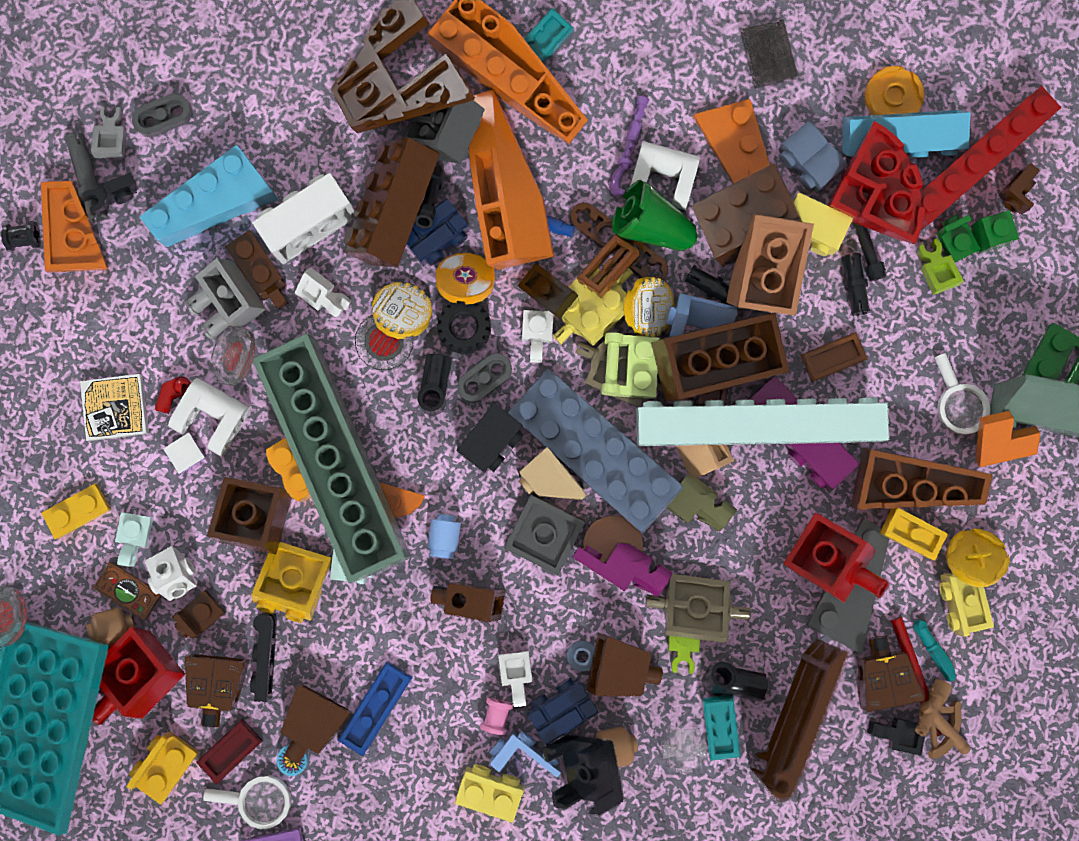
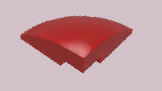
[827,121,925,244]

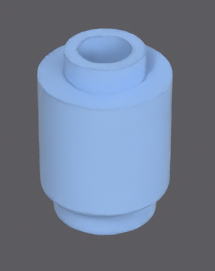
[427,514,461,559]

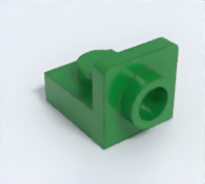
[936,214,981,263]

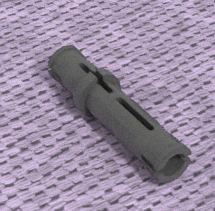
[64,132,108,223]

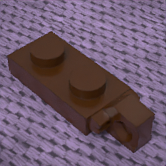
[225,230,289,310]

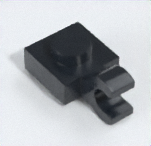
[82,172,137,216]
[867,717,925,756]

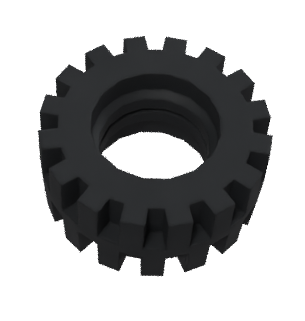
[437,301,491,355]

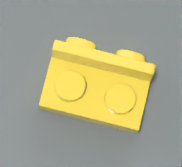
[455,764,525,823]

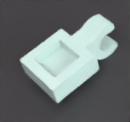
[115,512,153,567]

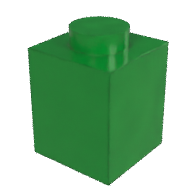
[970,210,1019,254]

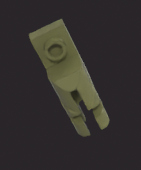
[667,475,737,532]

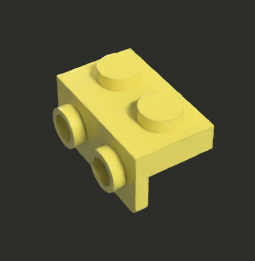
[939,572,994,637]

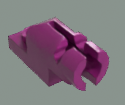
[572,543,673,597]

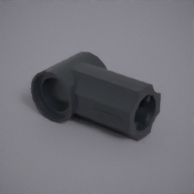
[417,353,452,416]
[702,662,768,702]

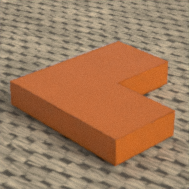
[975,411,1041,467]

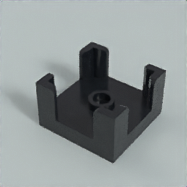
[543,735,624,816]

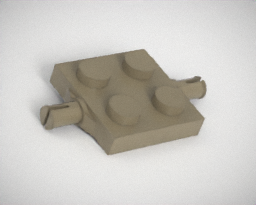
[575,329,663,408]
[645,574,751,643]

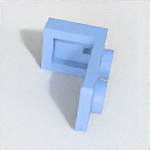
[666,293,738,337]
[489,730,561,778]

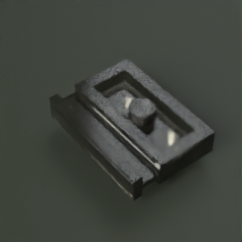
[740,19,798,89]

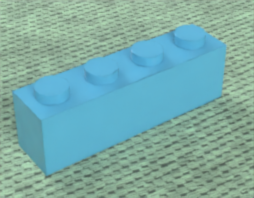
[842,110,971,160]

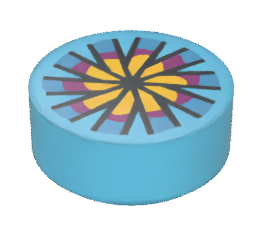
[276,744,309,776]

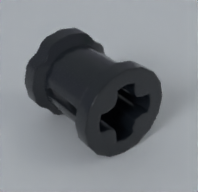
[1,221,41,251]

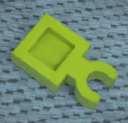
[917,239,964,295]
[668,636,700,674]

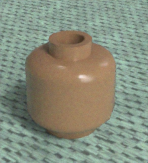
[86,607,134,651]
[594,726,638,768]

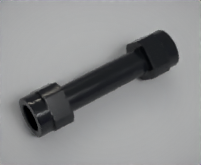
[415,166,445,229]
[850,222,887,282]

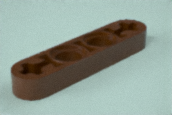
[570,202,668,281]

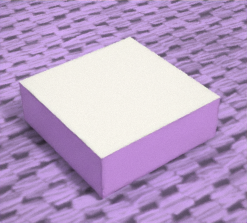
[163,433,207,474]

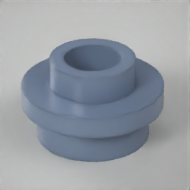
[567,640,595,672]

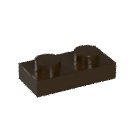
[518,263,579,319]

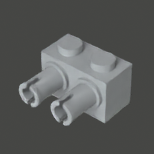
[184,258,266,340]

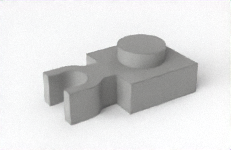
[91,107,127,158]

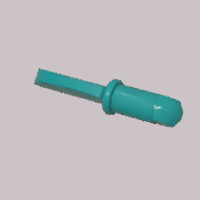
[913,619,956,682]

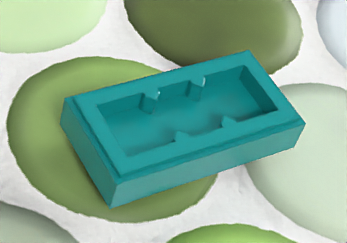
[524,8,575,64]
[702,695,740,761]

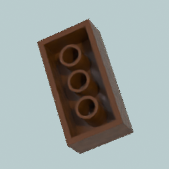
[343,138,440,267]
[651,313,790,402]

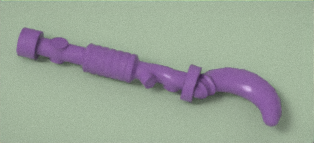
[609,96,649,197]

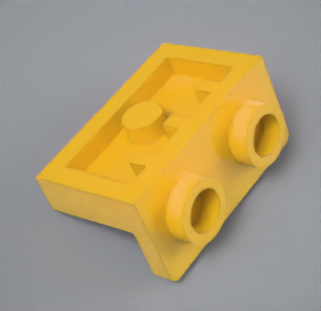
[126,731,199,805]

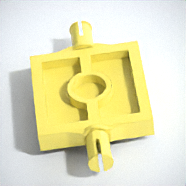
[552,268,633,346]

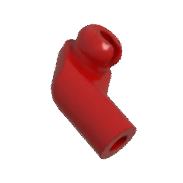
[154,376,191,414]

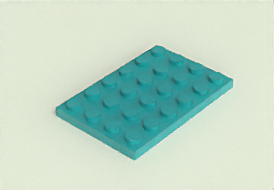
[0,619,109,835]

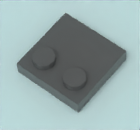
[504,493,586,576]

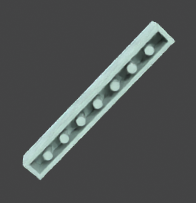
[636,398,889,446]

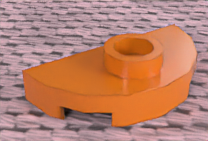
[379,482,426,517]

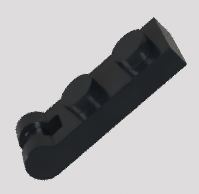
[250,613,277,702]

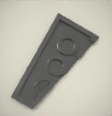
[806,518,889,655]

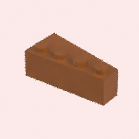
[851,447,993,510]

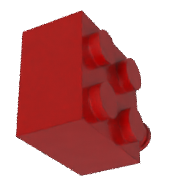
[783,512,889,603]
[92,627,185,725]

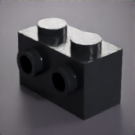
[456,403,524,474]

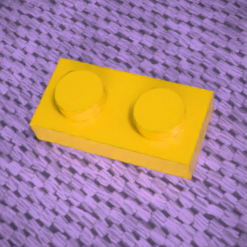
[41,484,111,540]
[879,507,948,561]

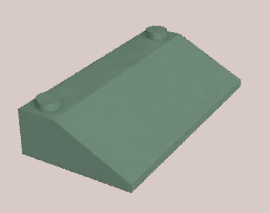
[990,375,1079,437]

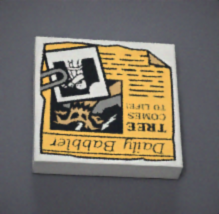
[80,374,149,441]

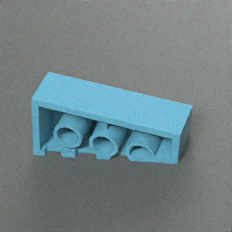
[139,145,279,247]

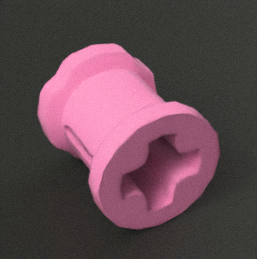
[480,697,514,735]

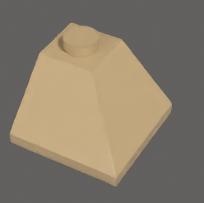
[518,447,587,500]

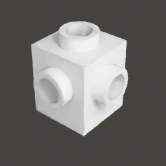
[145,546,196,601]

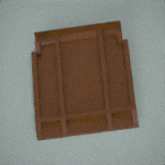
[750,639,849,800]

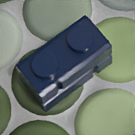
[406,198,470,266]
[527,677,599,746]

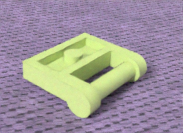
[601,333,660,399]

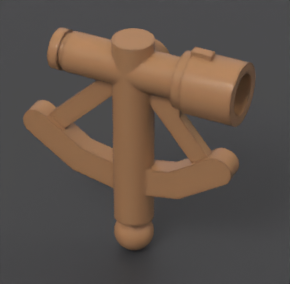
[915,679,970,759]

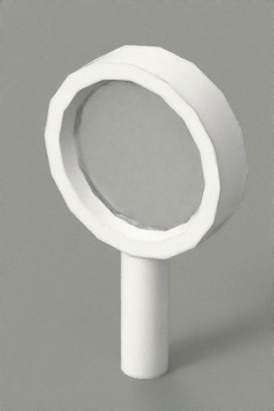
[934,353,991,435]
[203,775,292,829]

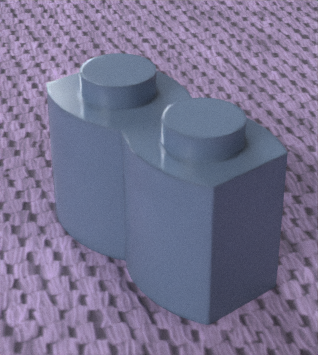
[778,121,848,193]

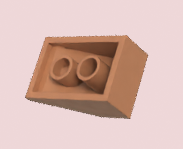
[726,214,814,316]

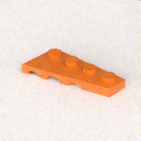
[693,99,770,184]

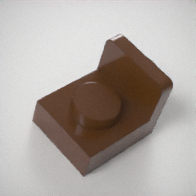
[998,163,1040,215]
[172,590,226,639]

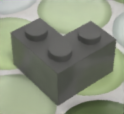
[402,101,485,164]

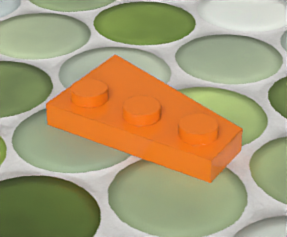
[41,181,109,273]

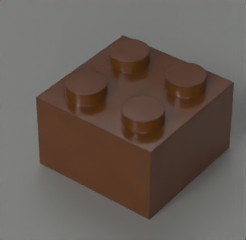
[207,477,292,555]

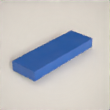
[337,661,413,757]

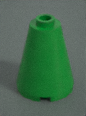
[612,180,698,252]

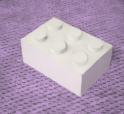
[252,173,356,264]

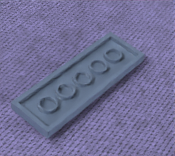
[508,369,684,534]

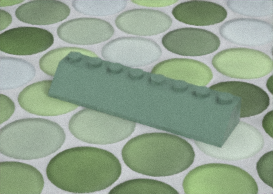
[252,333,412,584]

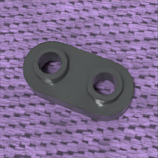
[132,94,192,137]
[458,353,512,403]

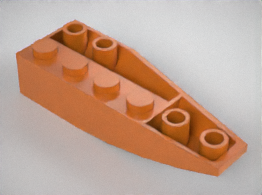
[428,0,588,144]
[469,90,554,270]

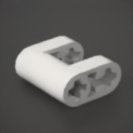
[631,141,700,211]
[168,378,251,457]

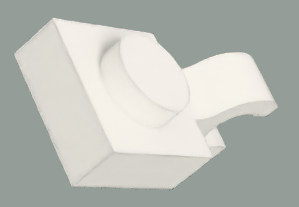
[295,267,351,318]
[522,310,553,363]
[498,651,533,707]

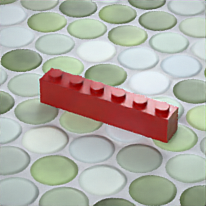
[921,86,1062,230]

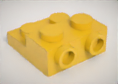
[251,542,332,623]

